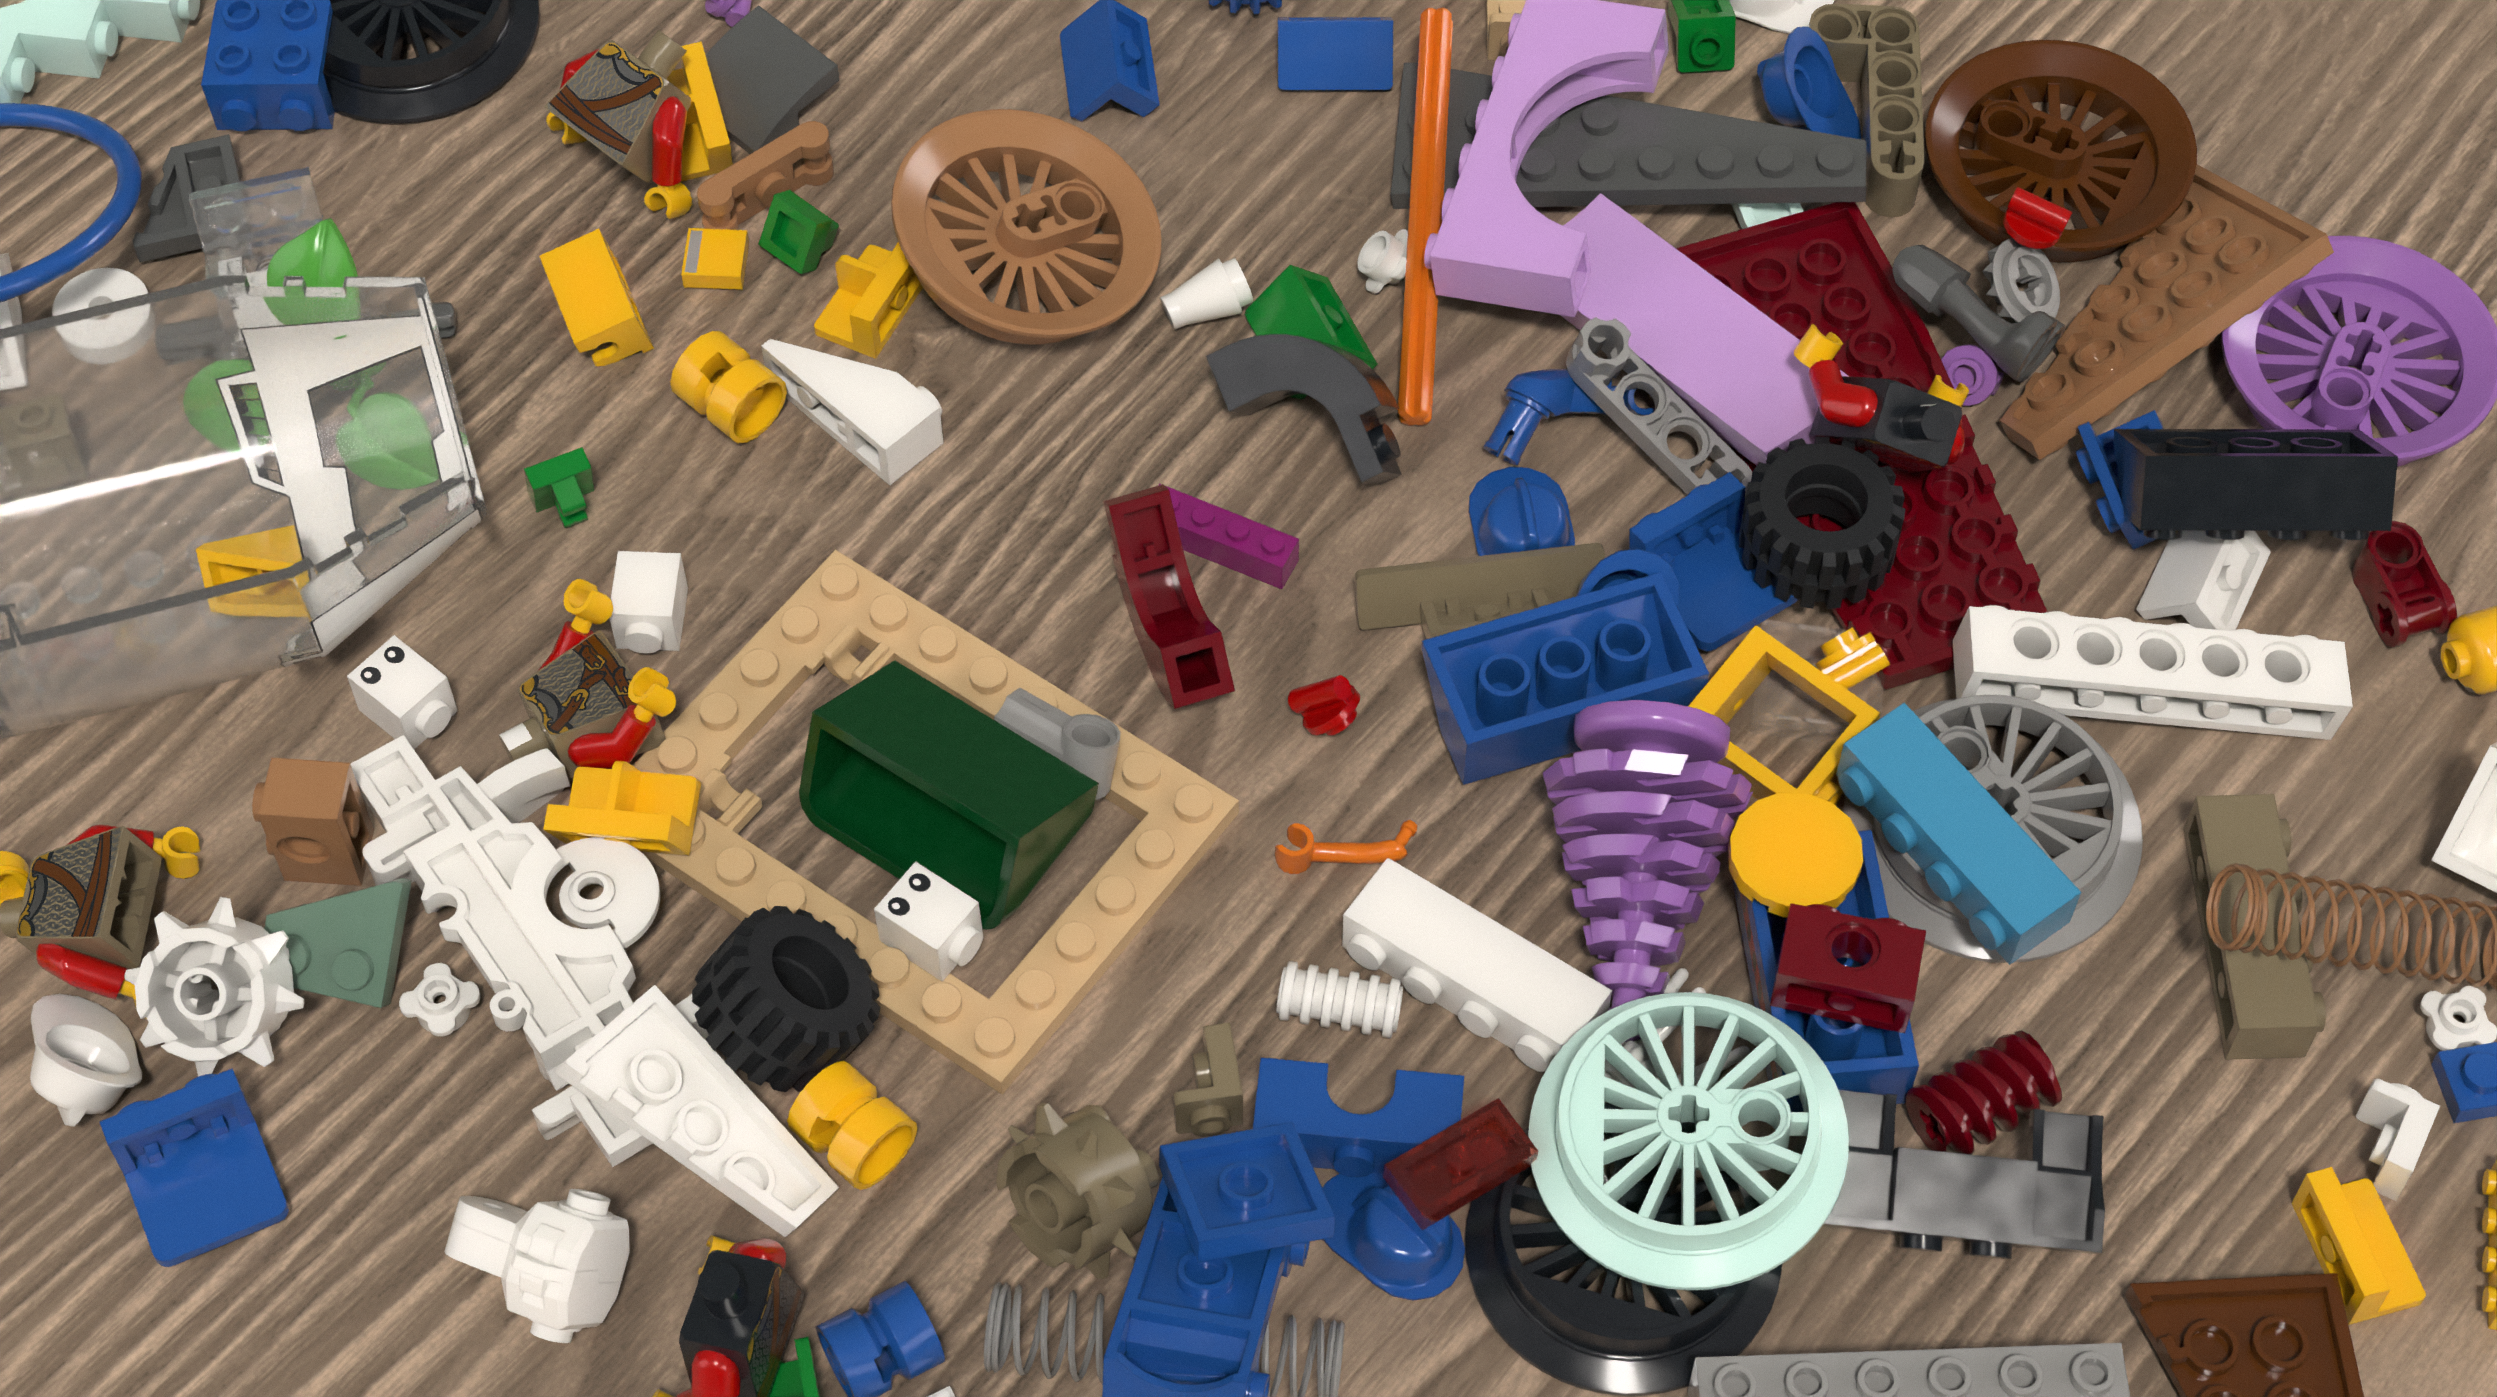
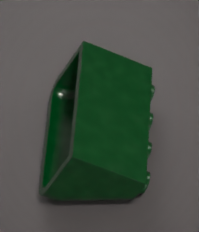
[799,660,1099,930]

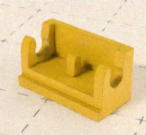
[539,228,654,366]

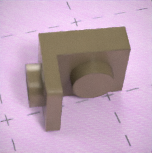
[1173,1022,1243,1136]

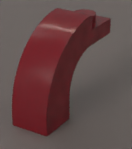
[1103,484,1235,709]

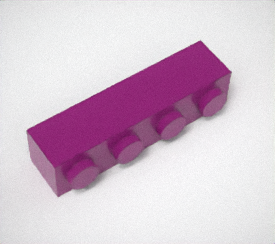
[1158,483,1299,589]

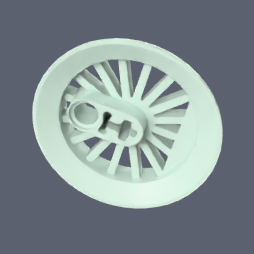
[1528,992,1849,1290]

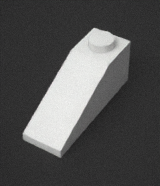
[761,339,943,485]

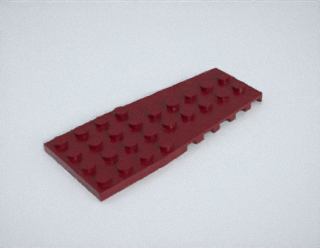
[1676,202,2048,689]

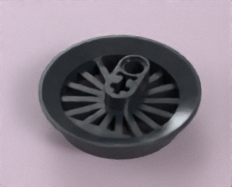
[323,0,540,124]
[1465,1103,1782,1396]

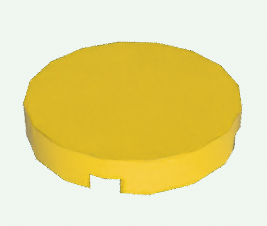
[1728,792,1863,918]

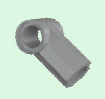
[994,688,1120,800]

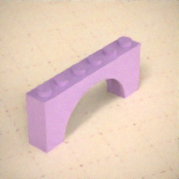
[1424,0,1669,317]

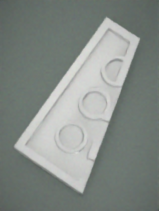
[554,985,839,1237]

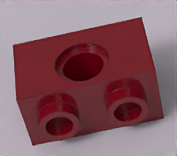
[1770,903,1926,1033]

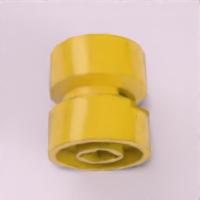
[670,331,787,443]
[787,1061,917,1190]

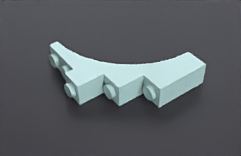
[0,0,200,103]

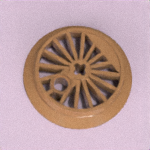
[891,109,1162,345]

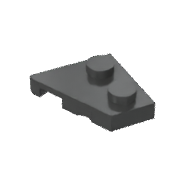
[133,134,253,262]

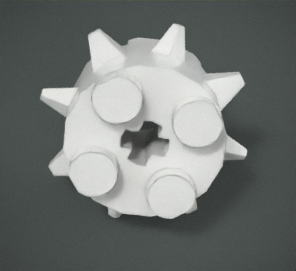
[124,897,305,1077]

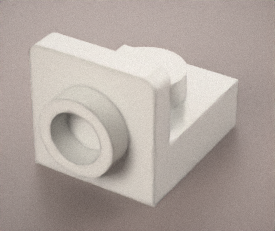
[2356,1079,2440,1201]

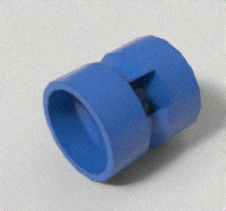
[815,1281,945,1397]

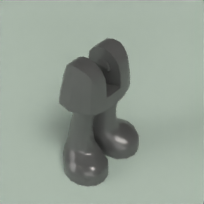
[1892,245,2065,383]

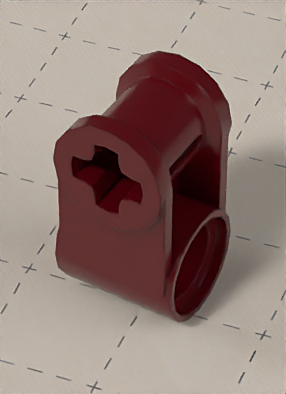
[2352,521,2457,647]

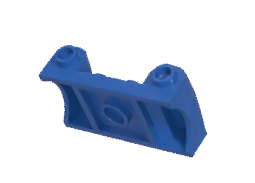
[1102,1176,1310,1397]

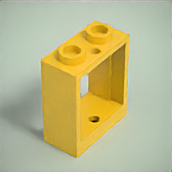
[1688,625,1880,805]

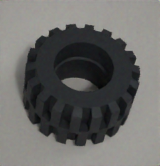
[1739,437,1905,609]
[692,906,880,1092]

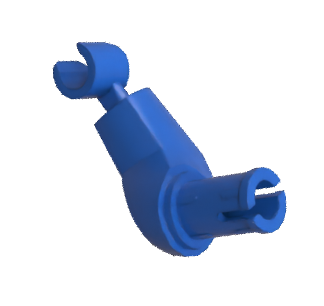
[1483,369,1655,466]

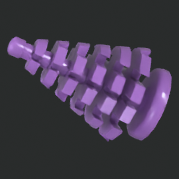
[1542,700,1753,1042]

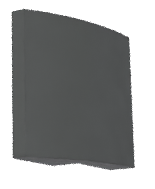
[706,5,840,154]

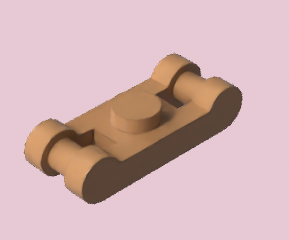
[697,121,834,230]

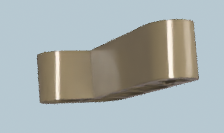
[1809,4,1924,218]

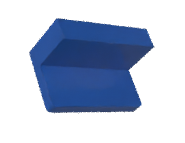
[1060,0,1160,122]
[1277,17,1393,90]

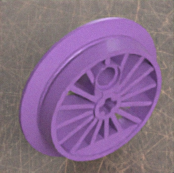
[2221,236,2497,467]

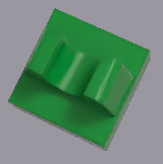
[758,190,839,274]
[524,447,594,528]

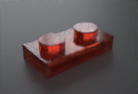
[1383,1098,1539,1230]

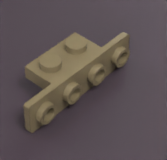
[1355,543,1605,639]

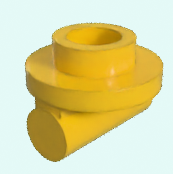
[1815,628,1890,689]

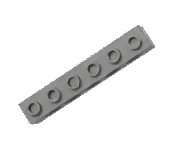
[1687,1343,2130,1397]

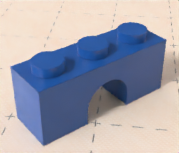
[1253,1058,1464,1183]

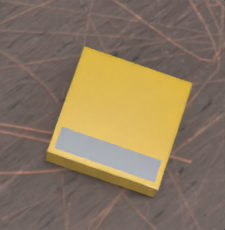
[681,228,749,290]

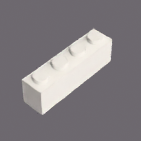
[1342,858,1612,1072]

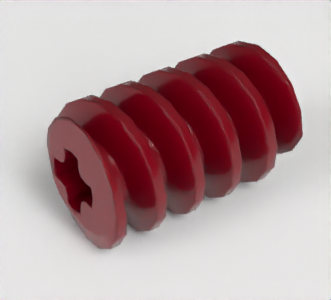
[1906,1030,2062,1155]

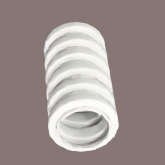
[1276,961,1403,1038]

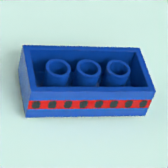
[1732,830,1919,1112]

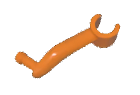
[1275,820,1418,874]

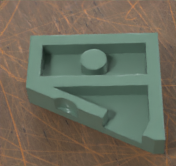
[264,878,412,1008]

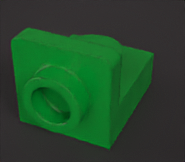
[1668,0,1736,73]

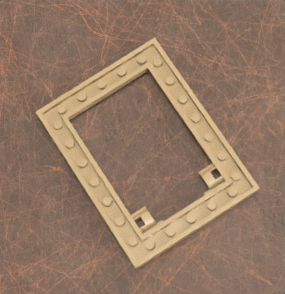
[632,550,1239,1095]

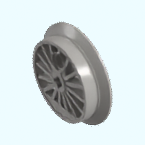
[1843,695,2143,963]

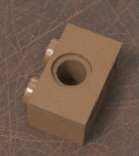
[252,757,374,886]

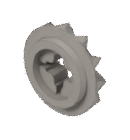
[1982,238,2060,324]

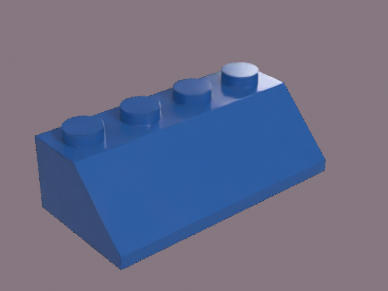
[1421,572,1709,785]

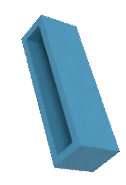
[1836,702,2082,965]

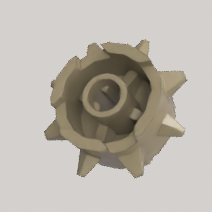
[996,1103,1159,1279]

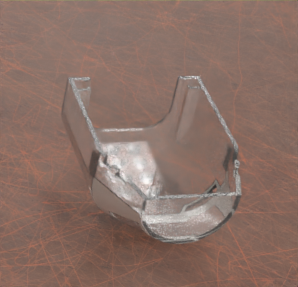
[0,275,488,740]

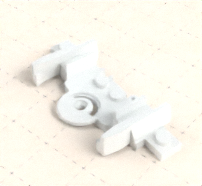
[351,735,709,1167]

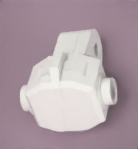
[444,1189,630,1343]

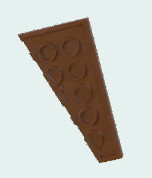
[2125,1273,2364,1397]

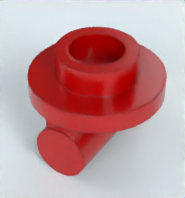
[2003,187,2072,249]
[1288,675,1360,736]

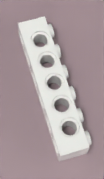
[1953,605,2353,740]

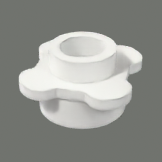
[1358,229,1408,294]
[399,963,480,1036]
[2420,986,2497,1051]

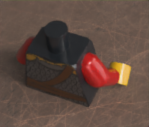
[1794,324,1969,473]
[652,1235,805,1397]

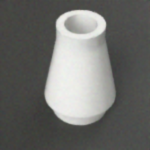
[1160,258,1254,330]

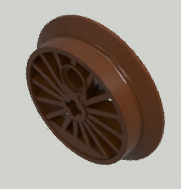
[1925,40,2197,263]

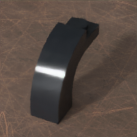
[1206,334,1402,485]

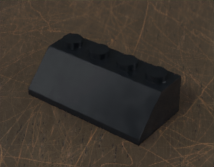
[2113,429,2398,540]

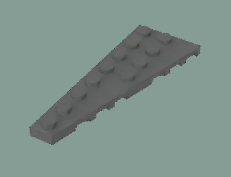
[1391,63,1867,209]

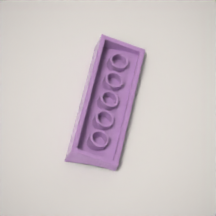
[1560,193,1849,466]

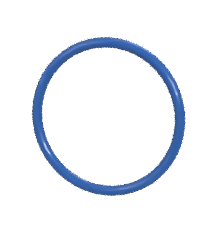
[0,103,142,303]

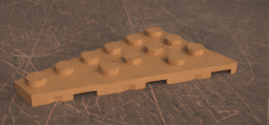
[2000,165,2334,460]

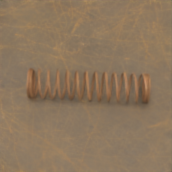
[2206,863,2497,990]

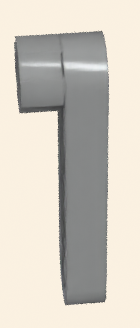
[1566,317,1753,498]

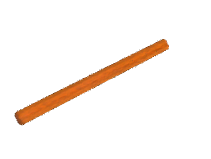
[1398,7,1453,426]

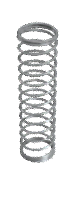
[984,1282,1345,1397]

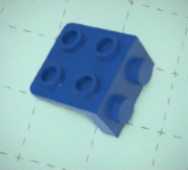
[201,0,335,131]
[1629,472,1799,651]
[100,1068,289,1267]

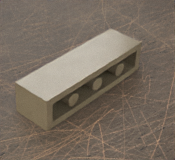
[2183,794,2326,1060]

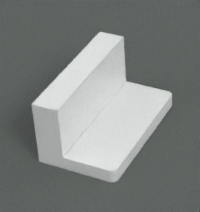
[2136,530,2271,631]

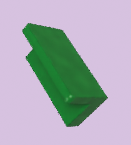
[1245,265,1378,400]

